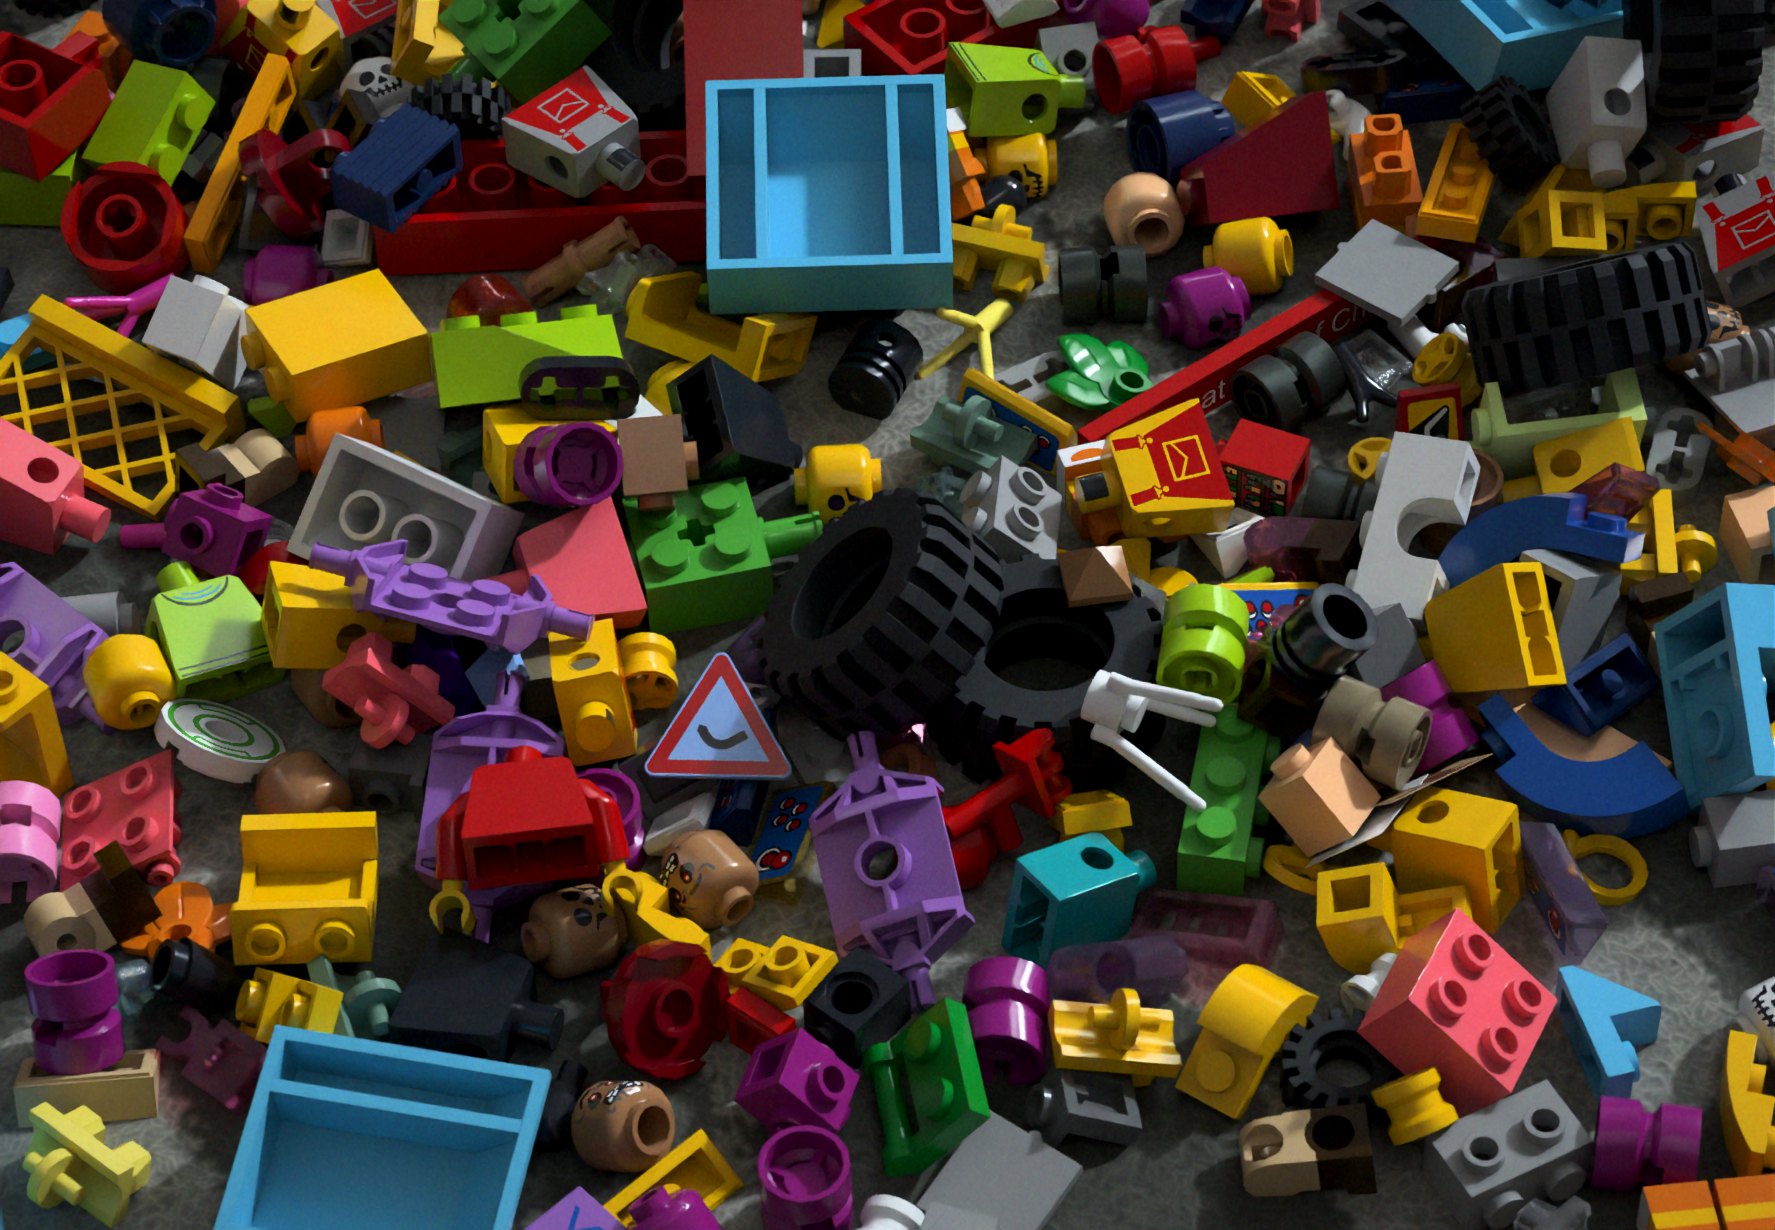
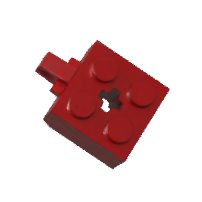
[0,31,111,182]

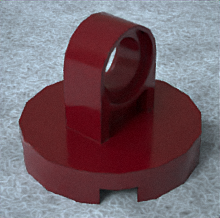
[238,128,351,241]
[600,938,731,1079]

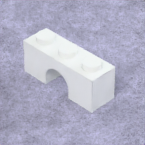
[1345,431,1481,638]

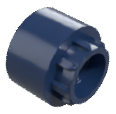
[102,0,217,67]
[1126,90,1235,195]

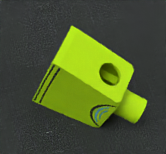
[944,42,1086,137]
[144,561,286,703]

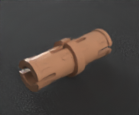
[521,215,641,309]

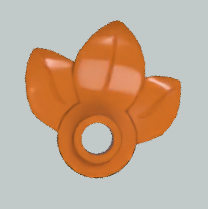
[1696,420,1775,486]
[118,881,235,963]

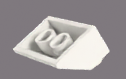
[286,433,525,582]

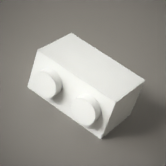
[141,274,249,392]

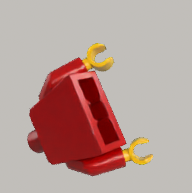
[429,746,643,934]

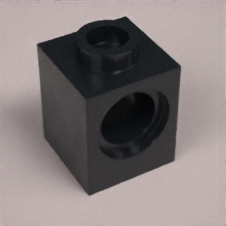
[803,947,911,1070]

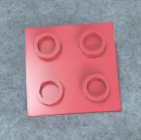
[60,748,182,892]

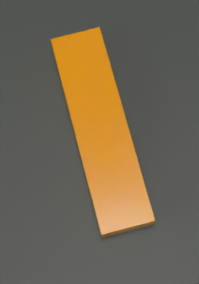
[183,53,297,274]
[1415,122,1498,243]

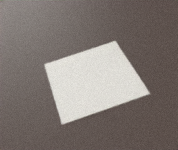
[1306,774,1429,868]

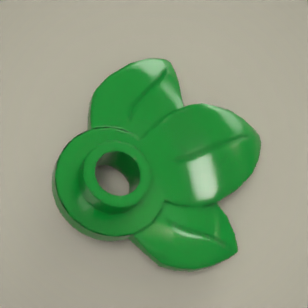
[1045,334,1155,414]

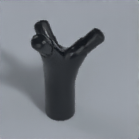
[1332,341,1398,424]

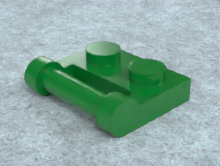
[861,997,991,1177]

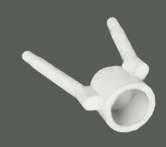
[1080,670,1223,812]

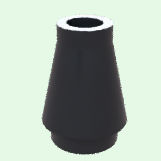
[148,937,254,1009]

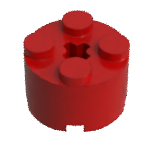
[60,161,190,296]

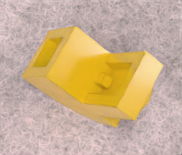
[1316,862,1472,976]
[1175,964,1319,1119]

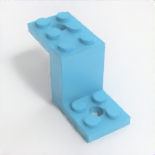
[1654,506,1775,814]

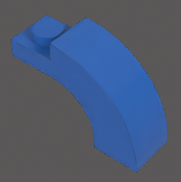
[1438,492,1645,590]
[1477,692,1691,839]

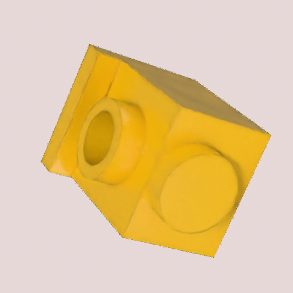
[1517,189,1607,258]

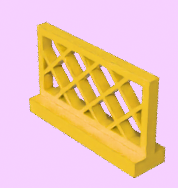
[0,293,247,522]

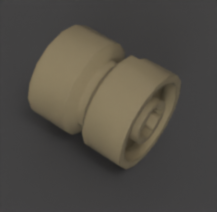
[1310,675,1433,791]

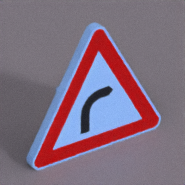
[645,652,792,781]

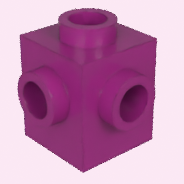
[161,483,274,580]
[734,1027,860,1136]

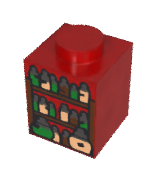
[1216,418,1311,519]

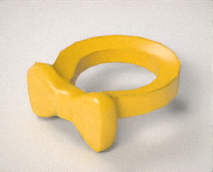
[1555,829,1648,906]
[1262,842,1346,896]

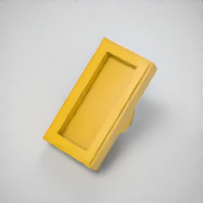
[1046,789,1132,853]

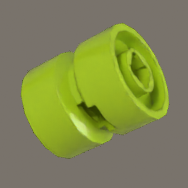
[1156,584,1250,710]

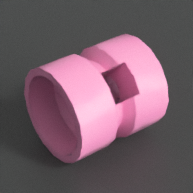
[0,780,61,904]

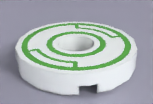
[154,698,286,784]

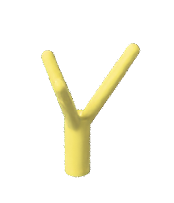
[915,298,1013,379]

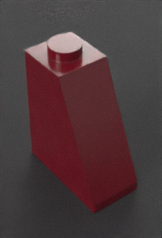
[1177,90,1340,228]

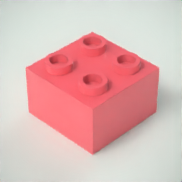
[1357,907,1558,1119]

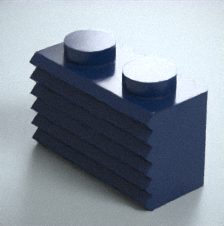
[329,102,464,234]

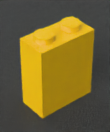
[240,268,432,424]

